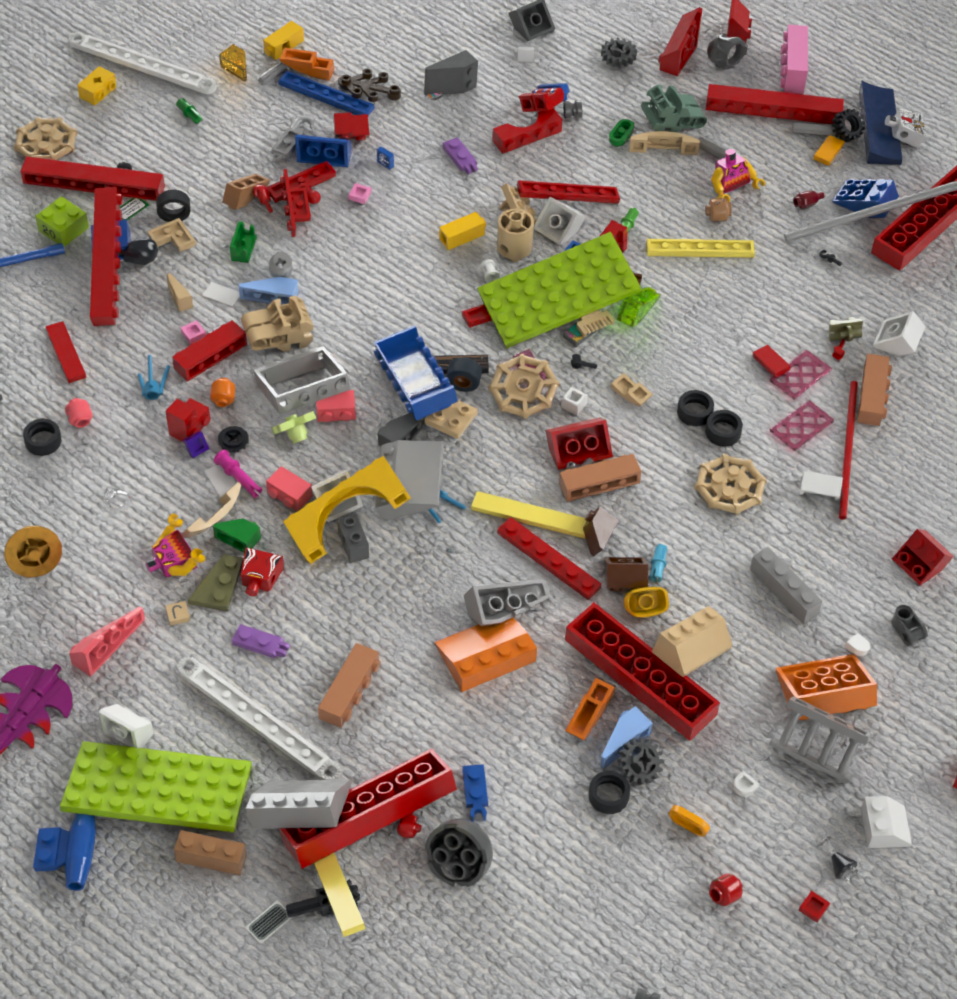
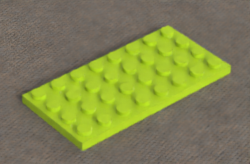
[477,232,642,349]
[60,741,252,833]

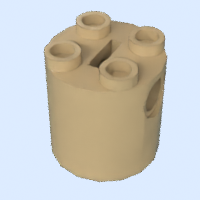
[497,208,534,262]

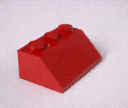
[545,417,613,470]

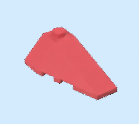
[69,606,145,677]

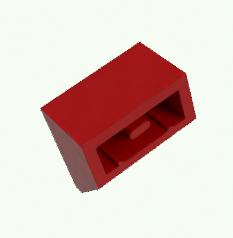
[892,529,954,585]

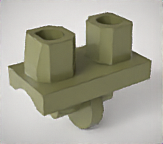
[829,317,863,342]

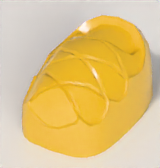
[623,587,669,617]

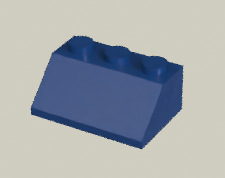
[295,135,352,168]

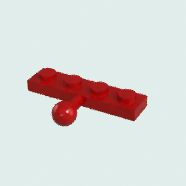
[267,161,336,205]

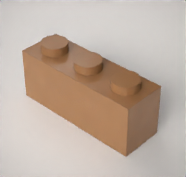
[174,830,247,876]

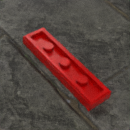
[45,321,86,383]

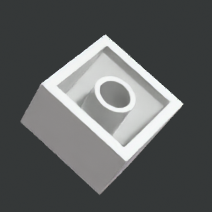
[873,311,926,356]
[99,704,154,749]
[861,796,912,848]

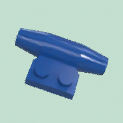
[33,813,96,891]

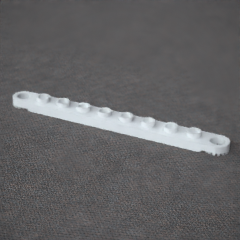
[69,32,216,94]
[178,657,342,780]

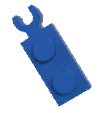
[462,764,488,822]

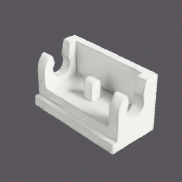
[799,471,843,501]

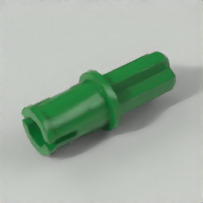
[176,98,202,124]

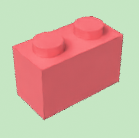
[316,390,356,422]
[266,466,313,511]

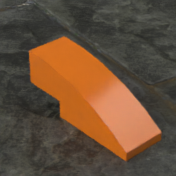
[280,48,334,81]
[565,678,615,741]

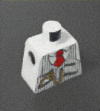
[885,109,926,148]

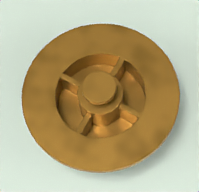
[4,526,62,577]

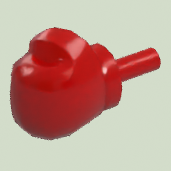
[253,185,273,213]
[397,812,422,839]

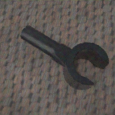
[571,354,597,369]

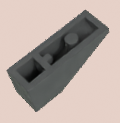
[377,413,426,447]

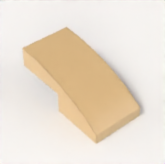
[610,373,653,407]

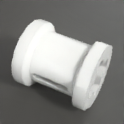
[480,259,500,283]

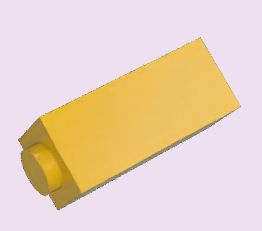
[263,20,304,60]
[439,212,486,250]

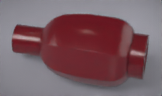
[793,190,825,209]

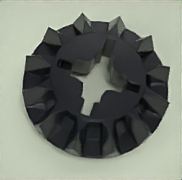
[218,426,249,453]

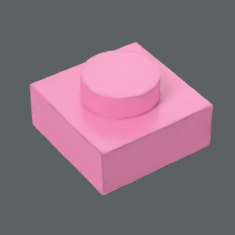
[348,183,372,204]
[180,320,206,344]

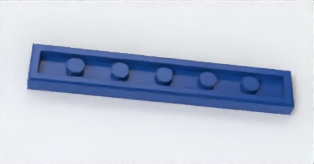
[278,70,374,116]

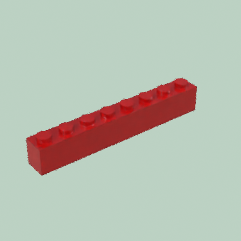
[705,84,844,124]
[20,156,165,201]
[90,187,123,326]

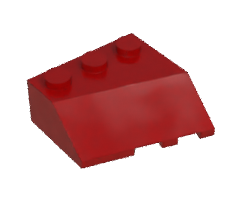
[658,7,703,77]

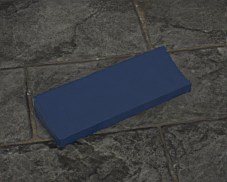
[859,80,902,165]

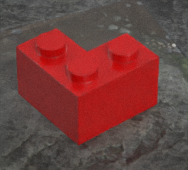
[333,112,370,141]
[165,398,211,443]

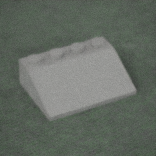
[375,440,443,521]
[246,779,352,829]

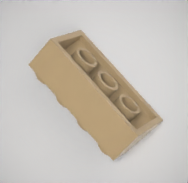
[652,606,733,677]

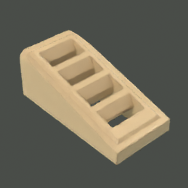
[166,273,193,312]

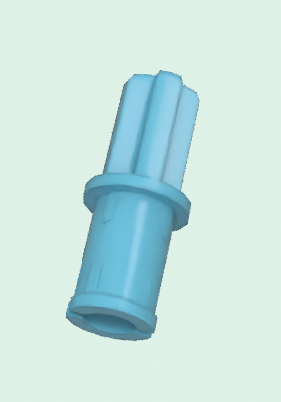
[649,543,668,582]

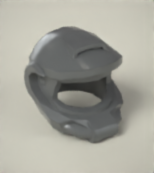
[707,33,748,67]

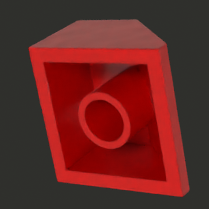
[727,0,752,43]

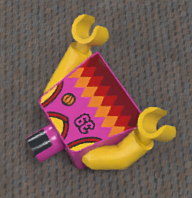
[711,149,765,202]
[145,513,205,577]

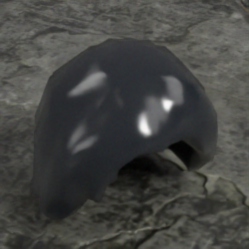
[124,238,158,265]

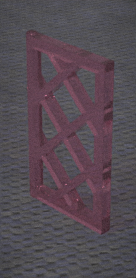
[770,350,832,400]
[770,400,834,451]

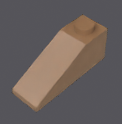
[222,173,270,210]

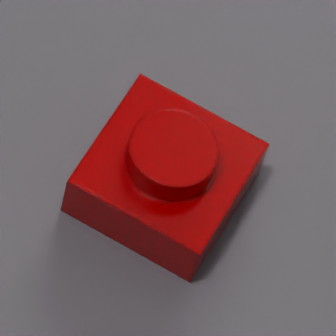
[798,890,830,923]

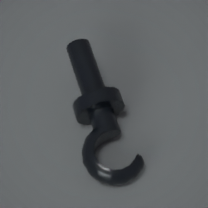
[819,250,842,266]

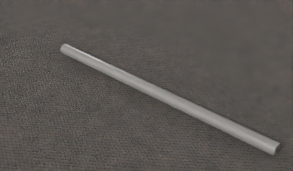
[784,181,957,242]

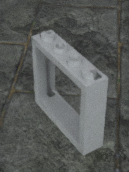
[253,346,351,414]

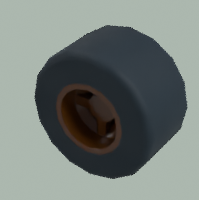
[446,357,482,392]

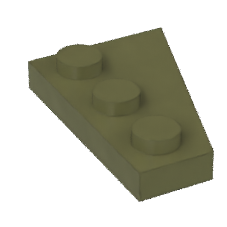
[188,554,243,611]

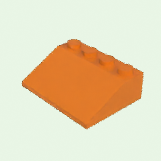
[435,617,537,692]
[775,654,877,720]

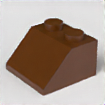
[604,557,648,591]

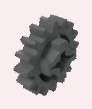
[601,37,637,68]
[617,737,664,785]

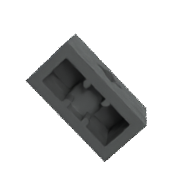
[337,513,369,563]

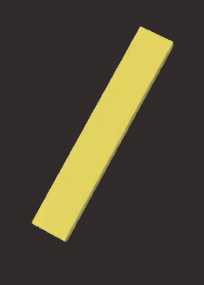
[646,239,755,258]
[471,491,586,539]
[314,853,365,937]

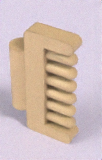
[576,310,615,337]

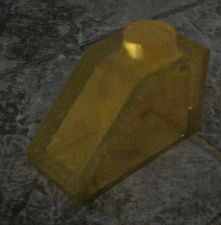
[219,44,247,82]

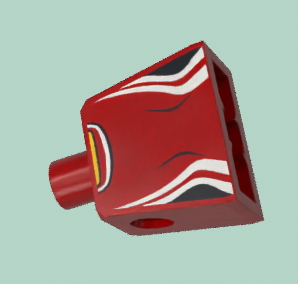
[241,547,284,597]

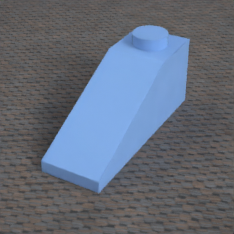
[239,277,299,305]
[600,706,653,769]

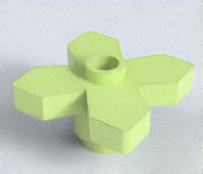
[271,411,316,444]

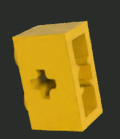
[77,66,117,105]

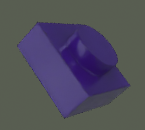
[183,431,210,458]

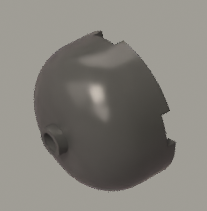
[425,818,493,887]

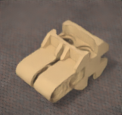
[241,296,313,352]

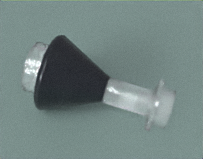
[816,834,858,881]

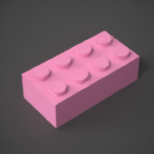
[780,24,808,94]

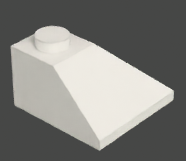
[534,197,586,246]
[311,470,363,523]

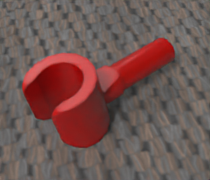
[832,339,846,361]

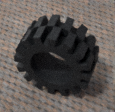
[831,109,865,142]

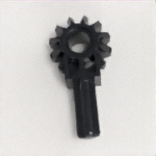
[286,879,360,918]

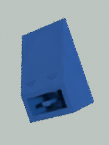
[832,179,899,218]

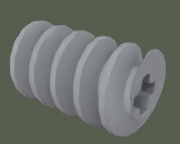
[269,252,292,278]

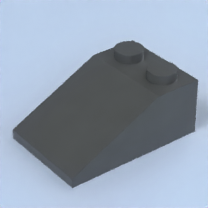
[424,50,478,96]

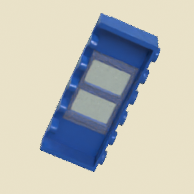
[373,325,458,420]

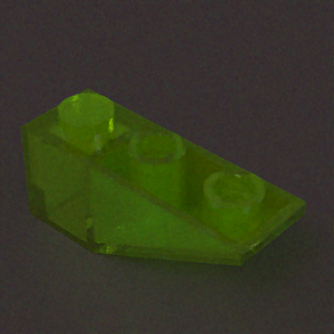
[617,287,661,327]

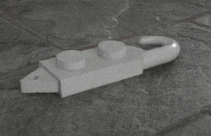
[271,117,314,163]

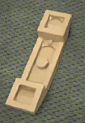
[629,131,700,155]
[181,482,241,538]

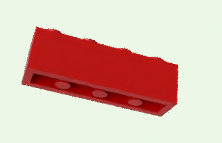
[172,320,247,382]

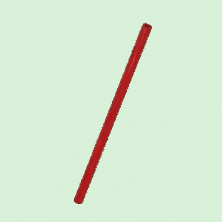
[839,381,858,520]

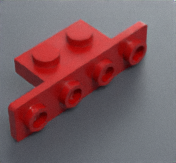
[280,169,311,237]

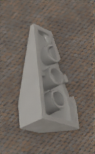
[463,579,550,626]

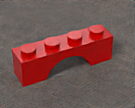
[492,108,563,154]

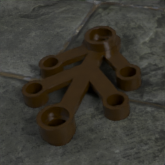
[338,69,401,102]

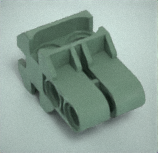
[640,85,707,133]

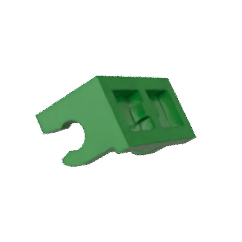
[230,221,257,263]

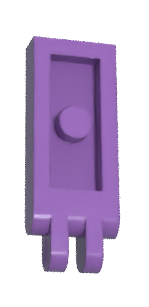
[443,137,478,174]
[232,624,290,658]

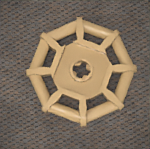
[13,117,78,160]
[488,354,560,419]
[694,454,767,515]

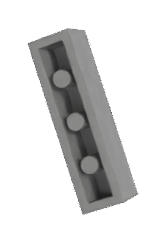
[750,547,822,624]

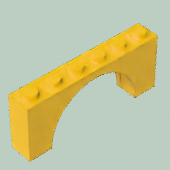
[283,456,411,564]

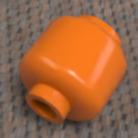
[210,378,236,407]

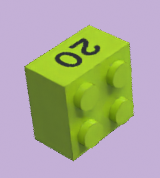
[35,196,89,247]

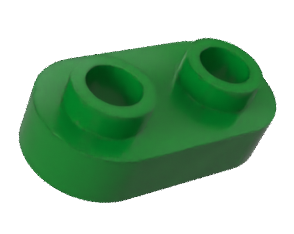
[609,119,634,146]

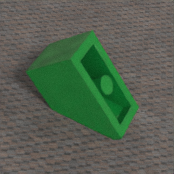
[213,518,261,554]

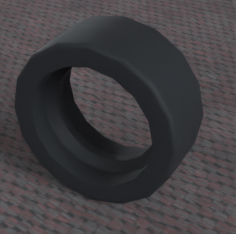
[156,189,191,222]
[677,390,714,427]
[705,410,743,447]
[23,418,62,456]
[589,771,630,814]

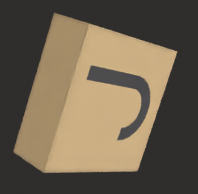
[165,601,190,626]

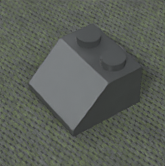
[508,0,556,41]

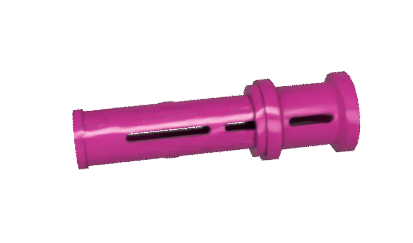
[214,450,263,498]

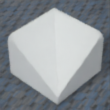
[561,387,588,416]

